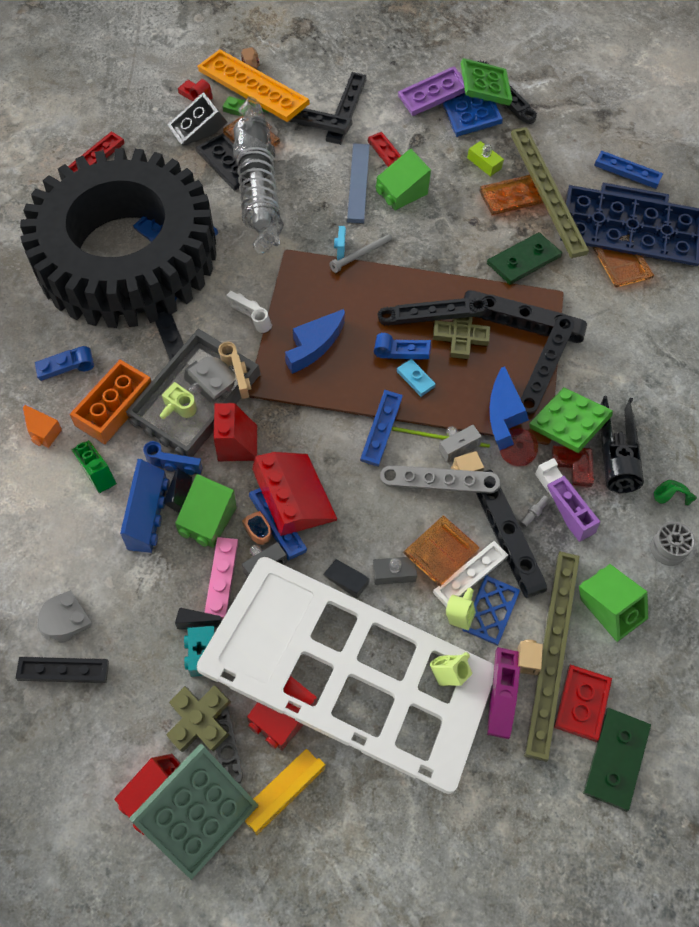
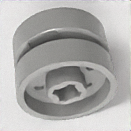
[650,521,695,566]

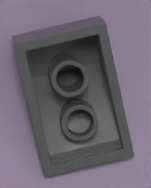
[167,92,228,146]

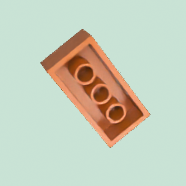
[70,360,152,444]

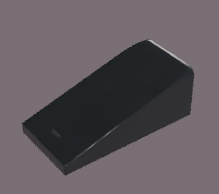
[163,468,193,513]
[323,559,370,599]
[175,608,222,630]

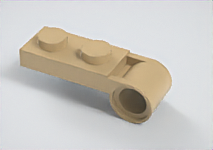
[218,342,251,399]

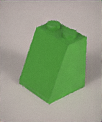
[376,149,431,210]
[175,474,237,548]
[579,564,648,642]

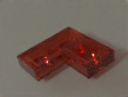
[552,446,594,487]

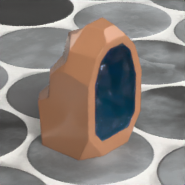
[242,511,272,545]

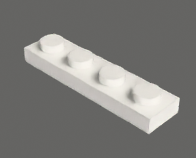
[433,541,508,607]

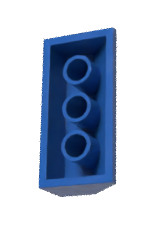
[120,459,169,553]

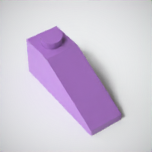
[547,476,600,542]

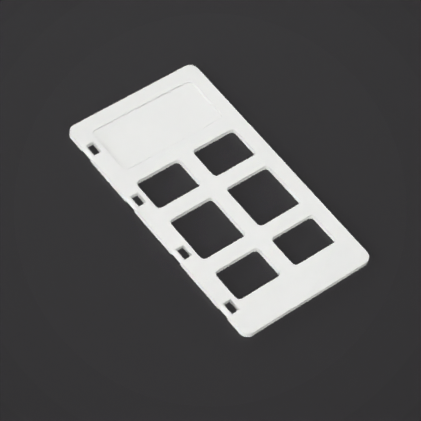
[197,557,494,794]

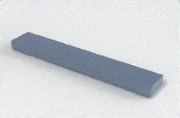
[347,143,370,224]

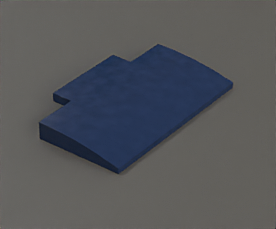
[560,182,699,266]

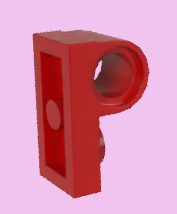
[178,79,213,101]

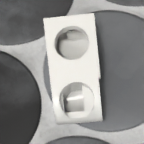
[535,458,563,498]

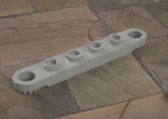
[380,465,500,494]

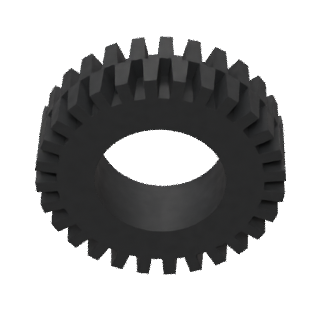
[20,148,217,328]

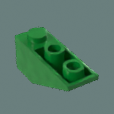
[71,440,117,494]

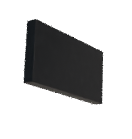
[196,133,250,191]

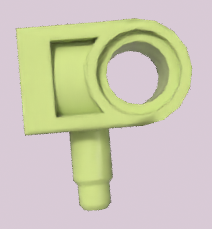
[160,382,197,419]
[446,588,476,630]
[430,652,472,686]

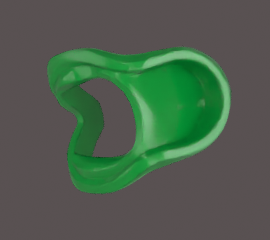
[653,480,697,506]

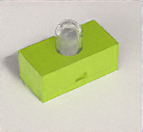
[467,141,504,177]

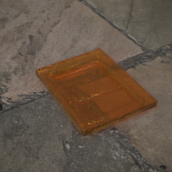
[593,235,654,287]
[403,515,480,587]

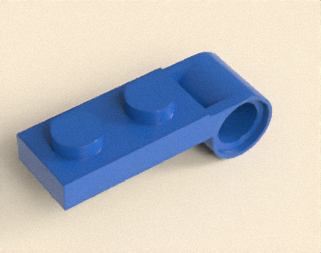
[374,333,432,359]
[35,346,94,381]
[143,441,203,475]

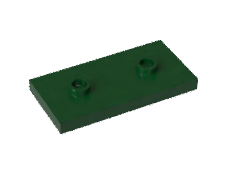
[487,232,563,285]
[583,707,651,812]

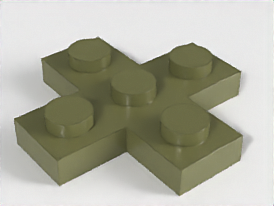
[433,317,490,359]
[166,685,231,752]

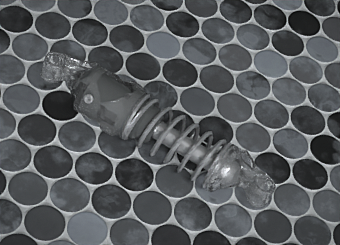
[233,96,284,254]

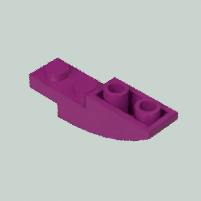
[487,647,520,739]

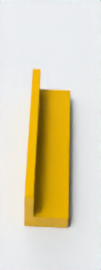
[244,749,325,835]

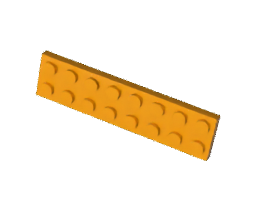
[198,49,310,122]

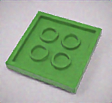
[460,58,513,106]
[529,387,613,453]

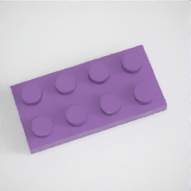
[398,66,465,116]

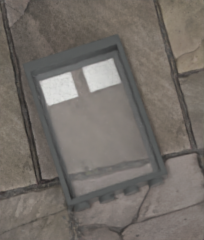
[126,328,260,457]

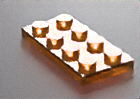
[479,175,543,215]

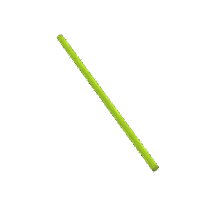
[392,427,490,448]

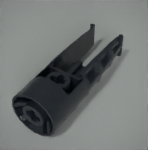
[600,396,644,493]

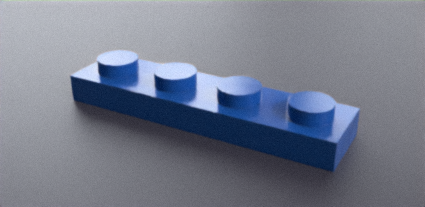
[594,150,663,189]
[360,390,403,467]
[249,488,307,561]

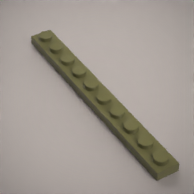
[511,127,589,259]
[524,551,580,762]

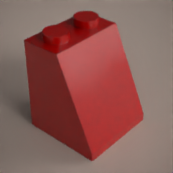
[214,403,257,462]
[247,676,317,751]
[114,754,181,835]

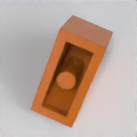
[23,405,62,448]

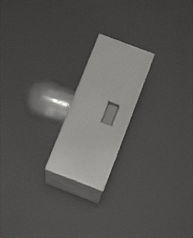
[439,425,482,463]

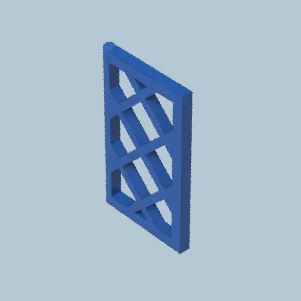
[462,575,520,646]

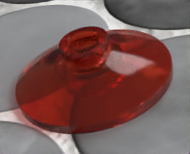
[499,428,538,466]

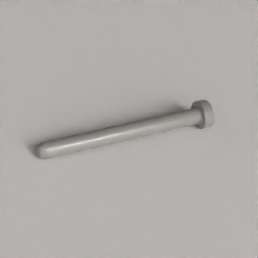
[330,234,392,273]

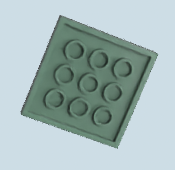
[129,743,259,880]

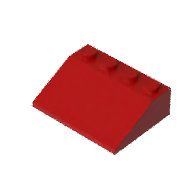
[252,452,337,536]

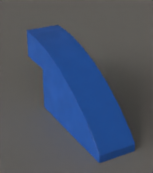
[285,309,345,374]
[490,366,529,450]

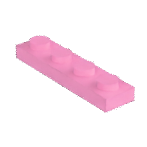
[204,537,238,620]

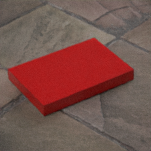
[554,664,612,742]

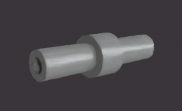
[520,495,550,528]

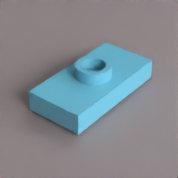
[334,226,346,261]
[397,359,436,397]

